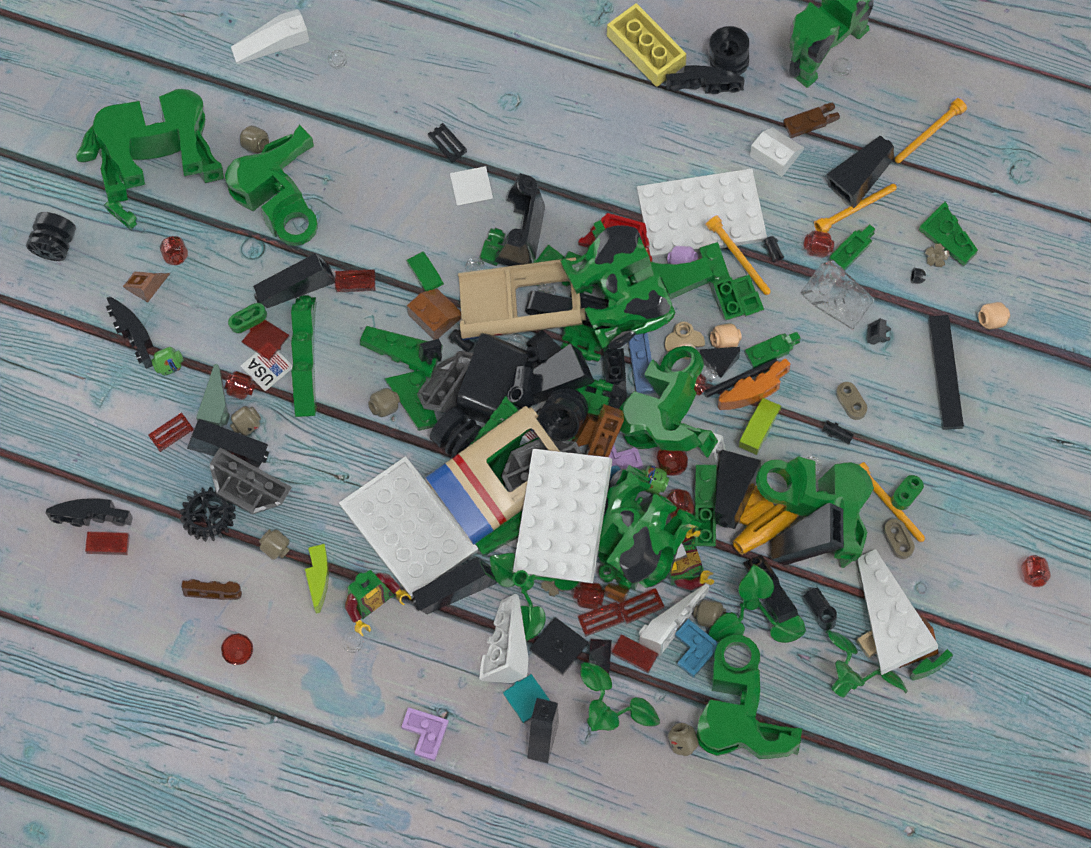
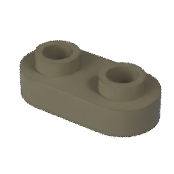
[836,382,867,420]
[884,519,915,559]

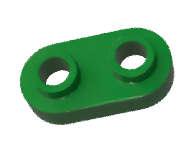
[104,201,137,230]
[228,303,267,333]
[891,475,924,510]

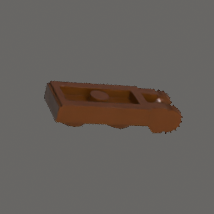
[783,102,840,138]
[181,579,242,600]

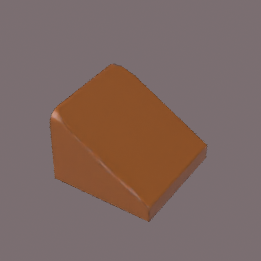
[605,583,629,604]

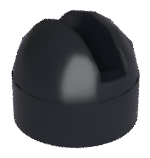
[911,267,926,284]

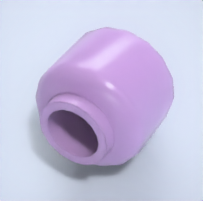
[667,246,698,264]

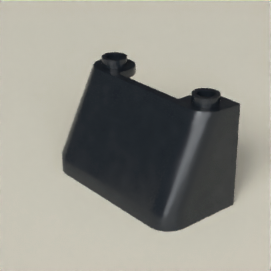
[494,173,545,266]
[457,333,534,423]

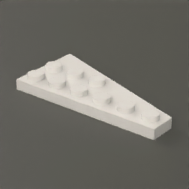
[857,549,938,675]

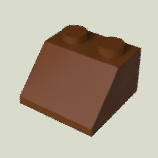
[407,289,462,340]

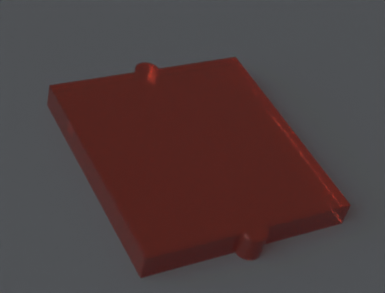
[242,320,290,361]

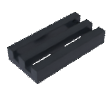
[428,123,467,163]

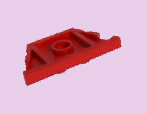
[579,213,652,262]

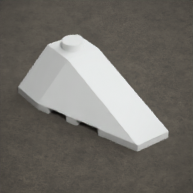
[231,9,309,64]
[639,584,709,657]
[479,594,529,683]

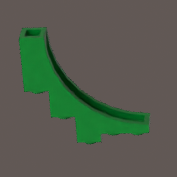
[592,220,714,299]
[291,295,317,417]

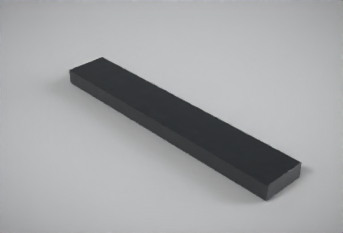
[928,315,964,430]

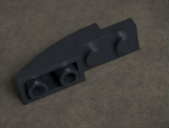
[665,65,745,94]
[106,297,153,369]
[604,348,627,409]
[45,498,133,527]
[743,555,798,624]

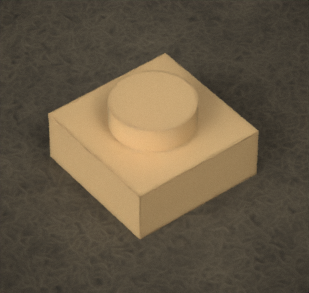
[856,630,877,659]

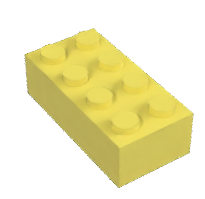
[607,3,686,87]

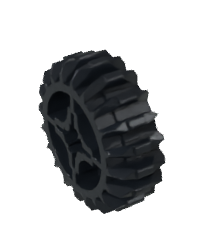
[180,487,236,542]

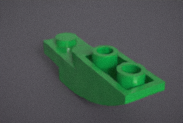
[698,242,745,321]
[695,465,717,547]

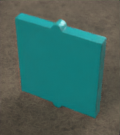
[503,674,550,723]

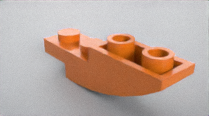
[718,358,791,410]

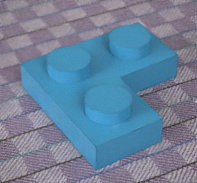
[675,619,718,678]

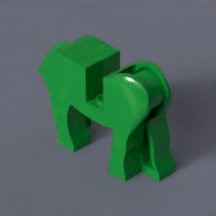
[76,89,224,203]

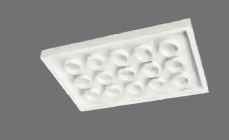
[637,169,767,259]
[513,449,613,584]
[339,456,479,599]

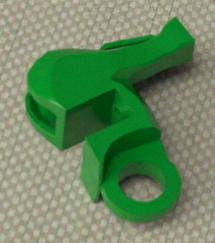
[225,125,318,246]
[619,346,718,458]
[756,456,874,568]
[696,635,803,759]

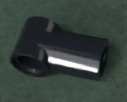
[508,366,534,409]
[802,587,837,630]

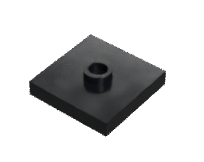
[530,617,589,676]

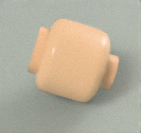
[978,302,1010,330]
[710,323,742,348]

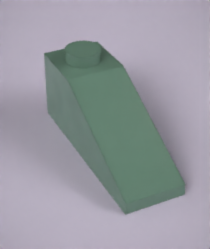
[196,364,230,427]

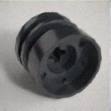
[709,26,749,75]
[26,212,76,261]
[538,387,589,441]
[430,406,482,458]

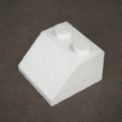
[750,127,804,177]

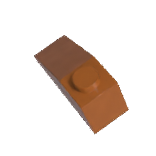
[586,404,624,458]

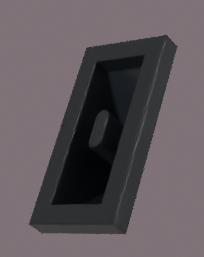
[699,347,740,378]
[589,639,612,674]

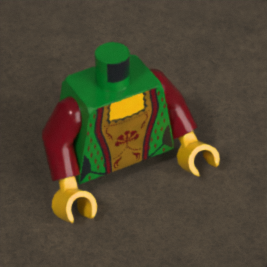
[668,528,714,591]
[345,570,411,636]

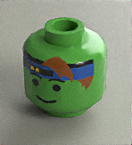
[152,347,183,376]
[641,465,669,495]

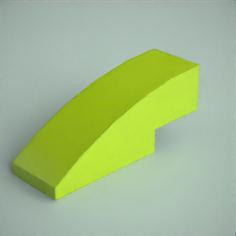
[739,398,781,455]
[305,544,329,614]

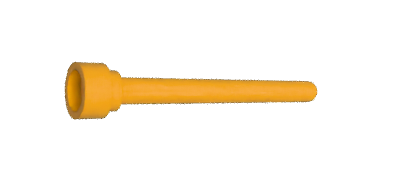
[895,98,967,163]
[814,184,897,235]
[705,215,771,295]
[860,462,925,542]

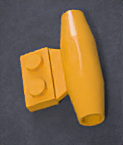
[733,485,800,554]

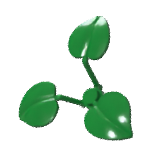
[490,553,579,641]
[708,565,806,643]
[826,630,908,698]
[580,662,660,731]

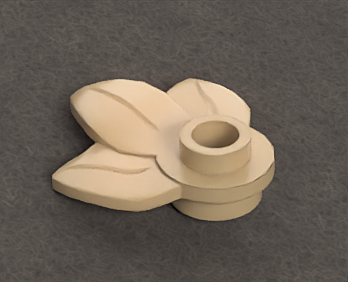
[665,322,705,360]

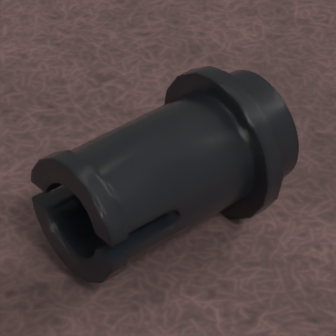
[763,236,784,263]
[449,329,475,352]

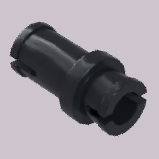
[822,420,855,445]

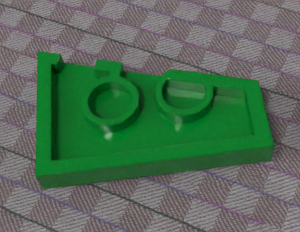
[919,201,978,266]
[385,370,437,431]

